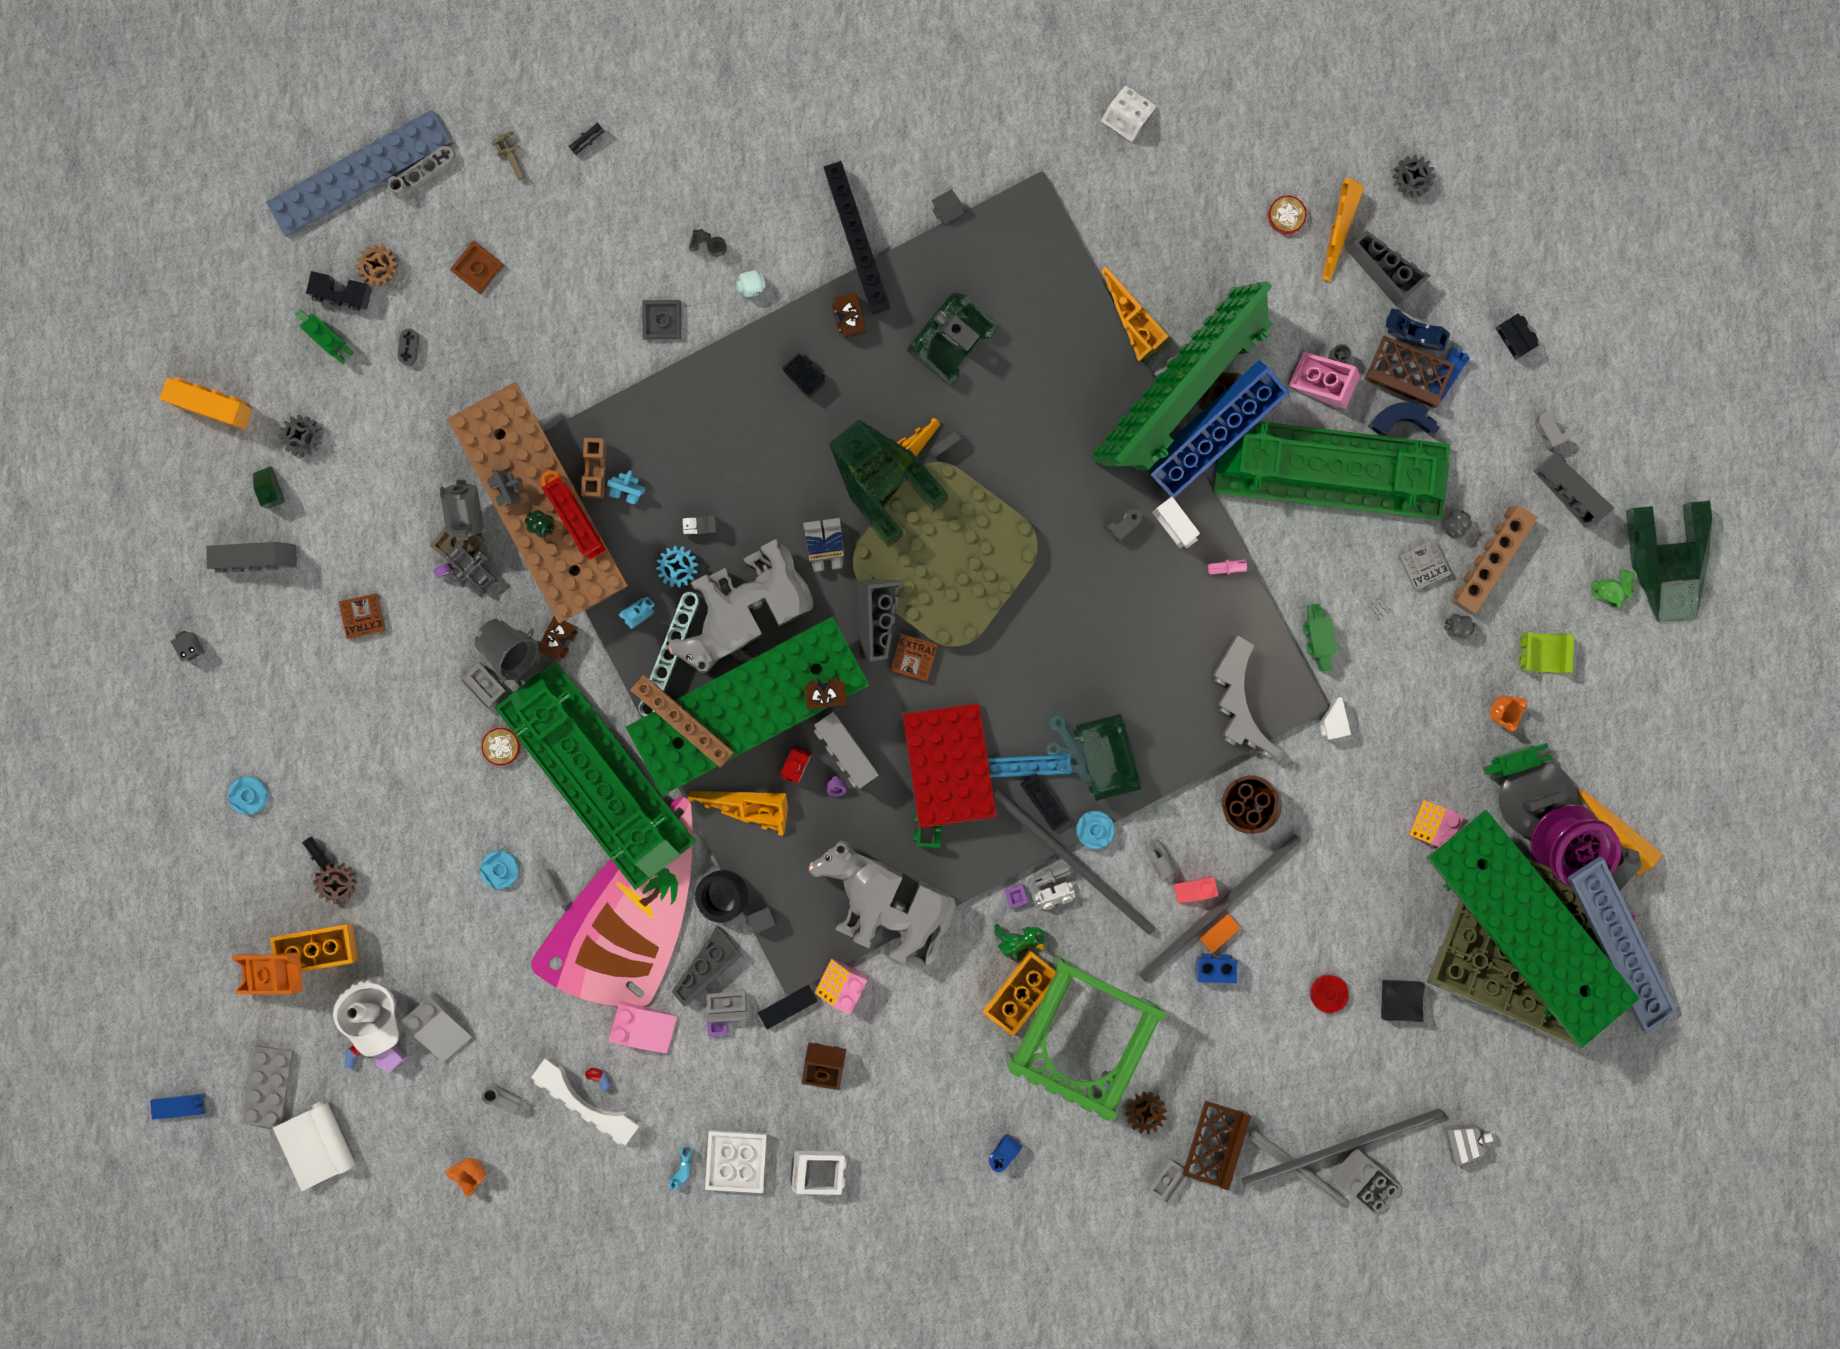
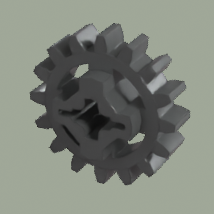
[1392,155,1436,198]
[279,415,323,457]

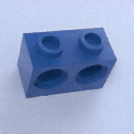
[1195,953,1237,983]

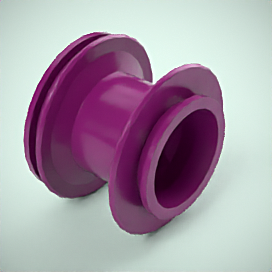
[1531,804,1622,887]

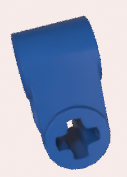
[989,1133,1023,1172]

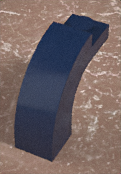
[1385,308,1450,351]
[1367,402,1440,436]

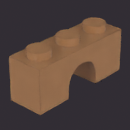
[581,438,607,499]

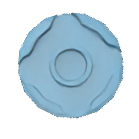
[228,776,268,814]
[1076,811,1115,849]
[480,851,519,889]

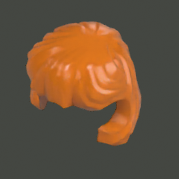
[1490,695,1528,733]
[445,1158,486,1197]

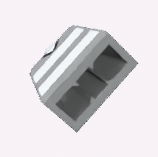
[1443,1124,1493,1166]

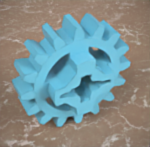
[656,546,699,588]

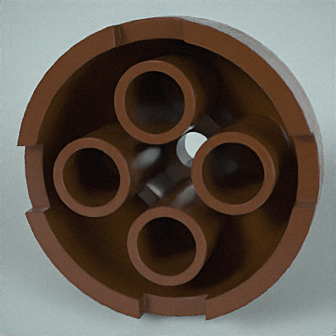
[1221,775,1282,834]

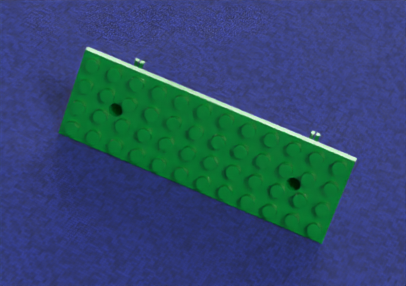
[1090,281,1273,470]
[1213,421,1451,520]
[626,616,869,796]
[495,661,697,890]
[1426,809,1640,1048]

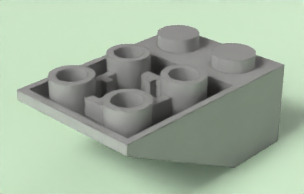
[1331,1148,1401,1216]

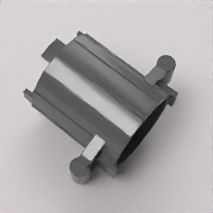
[440,480,484,540]

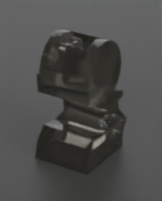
[689,229,727,257]

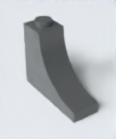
[1612,847,1642,891]

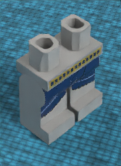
[803,518,845,572]

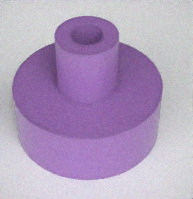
[827,776,846,797]

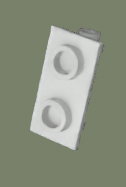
[1035,882,1076,910]

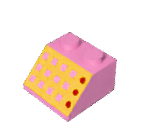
[1408,800,1464,848]
[815,958,867,1014]

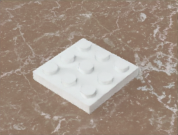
[705,1130,767,1193]

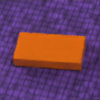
[1199,913,1241,954]

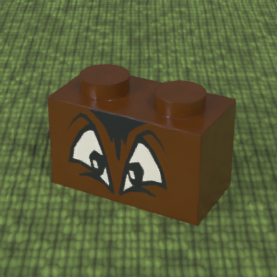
[832,292,866,338]
[538,616,578,661]
[805,678,847,710]

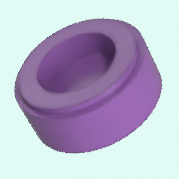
[433,563,454,578]

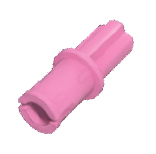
[1208,559,1247,575]

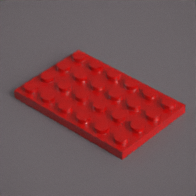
[903,703,996,829]

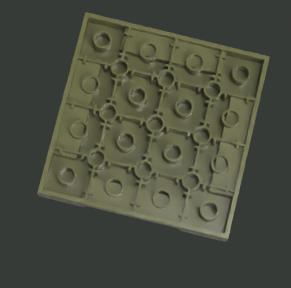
[1427,857,1625,1046]

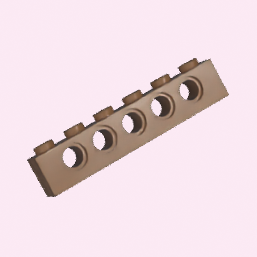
[1452,505,1538,615]
[630,675,735,767]

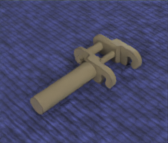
[491,131,525,181]

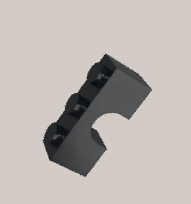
[306,271,372,311]

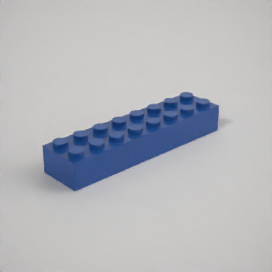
[1147,360,1290,498]

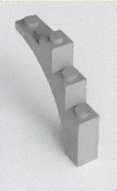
[1212,636,1282,759]

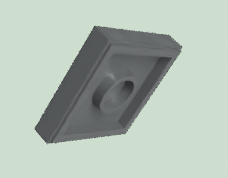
[642,300,682,340]

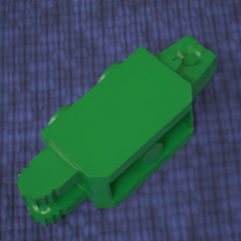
[295,309,354,364]
[1303,604,1337,672]
[1482,743,1552,776]

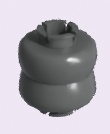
[1443,510,1473,539]
[1444,614,1475,639]

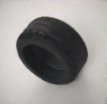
[695,870,748,923]

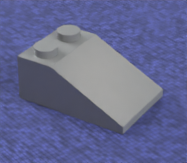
[401,993,473,1062]

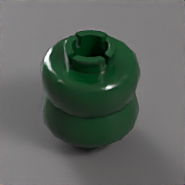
[525,510,555,538]

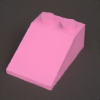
[1289,352,1361,410]
[609,1001,678,1053]

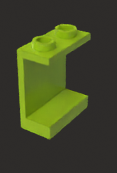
[1518,632,1574,673]

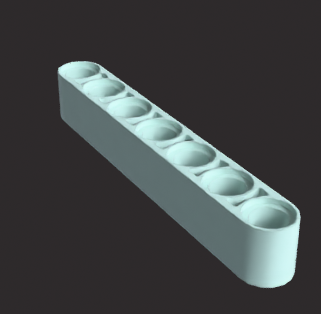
[639,592,700,717]

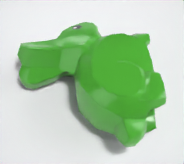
[1591,569,1635,609]

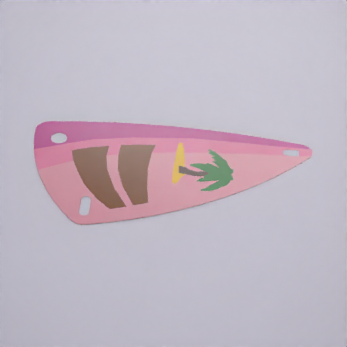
[531,797,693,1006]

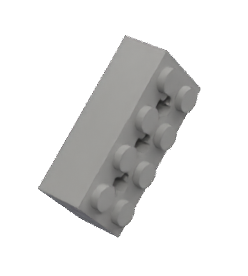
[814,712,879,789]

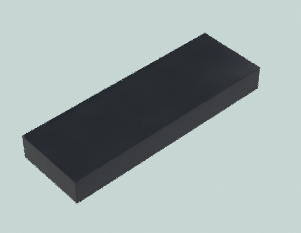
[1020,773,1069,831]
[758,985,818,1029]

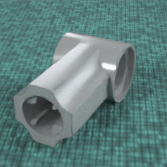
[481,1084,522,1115]

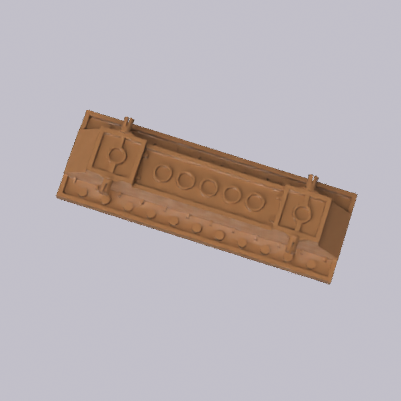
[447,382,628,624]

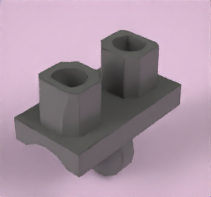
[487,470,522,506]

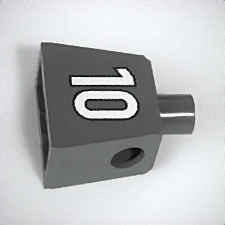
[933,311,979,351]

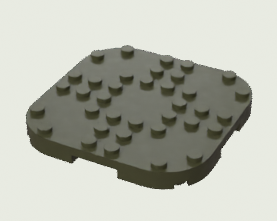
[853,462,1038,647]

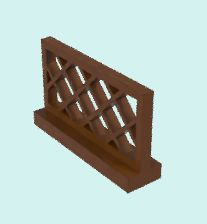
[1364,335,1455,408]
[1182,1100,1251,1191]

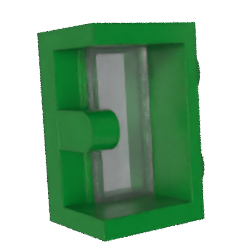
[913,811,942,848]

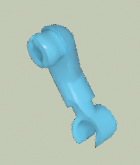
[669,1146,693,1190]

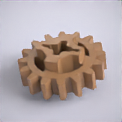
[356,244,399,287]

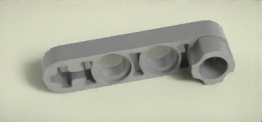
[387,146,456,198]

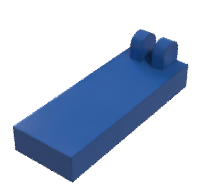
[1425,347,1470,401]
[150,1093,206,1120]

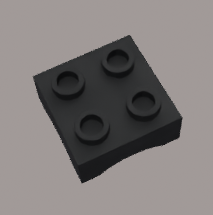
[1381,980,1425,1022]

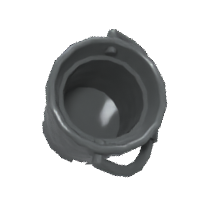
[474,619,539,683]

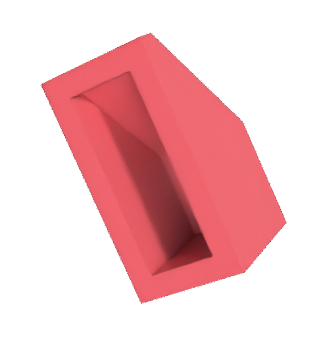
[1174,876,1218,903]

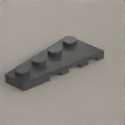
[672,926,743,1007]

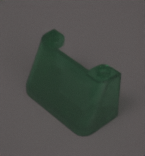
[907,293,998,385]
[1073,713,1142,801]

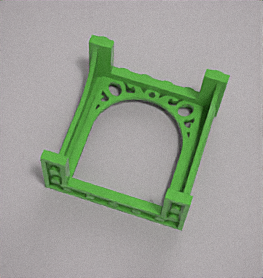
[1005,955,1166,1121]

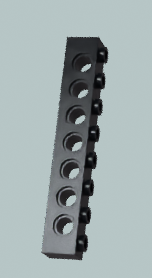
[823,161,890,315]

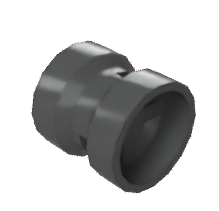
[1328,344,1351,363]

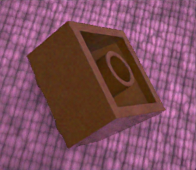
[802,1042,846,1090]

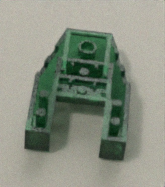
[829,420,948,548]
[1626,500,1712,622]

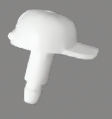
[333,980,399,1056]

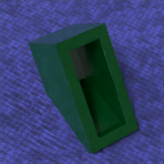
[253,466,286,509]

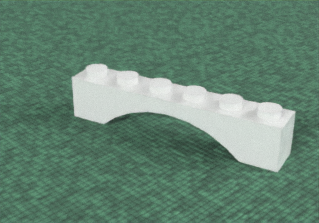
[531,1056,641,1145]

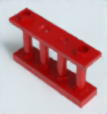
[542,477,606,560]

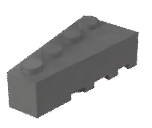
[1346,230,1431,306]
[1534,453,1614,527]
[206,542,297,573]

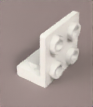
[1101,86,1156,142]

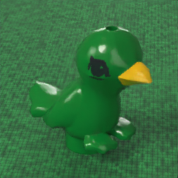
[994,924,1046,960]

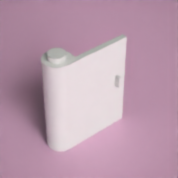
[273,1100,356,1191]

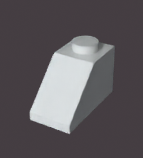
[1319,697,1351,740]

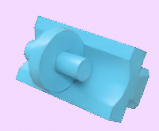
[607,470,646,504]
[619,597,655,629]

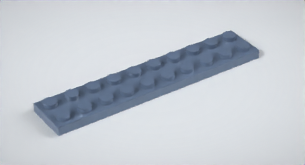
[266,110,452,237]
[1567,856,1678,1033]

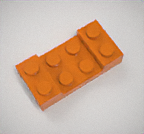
[232,952,303,994]

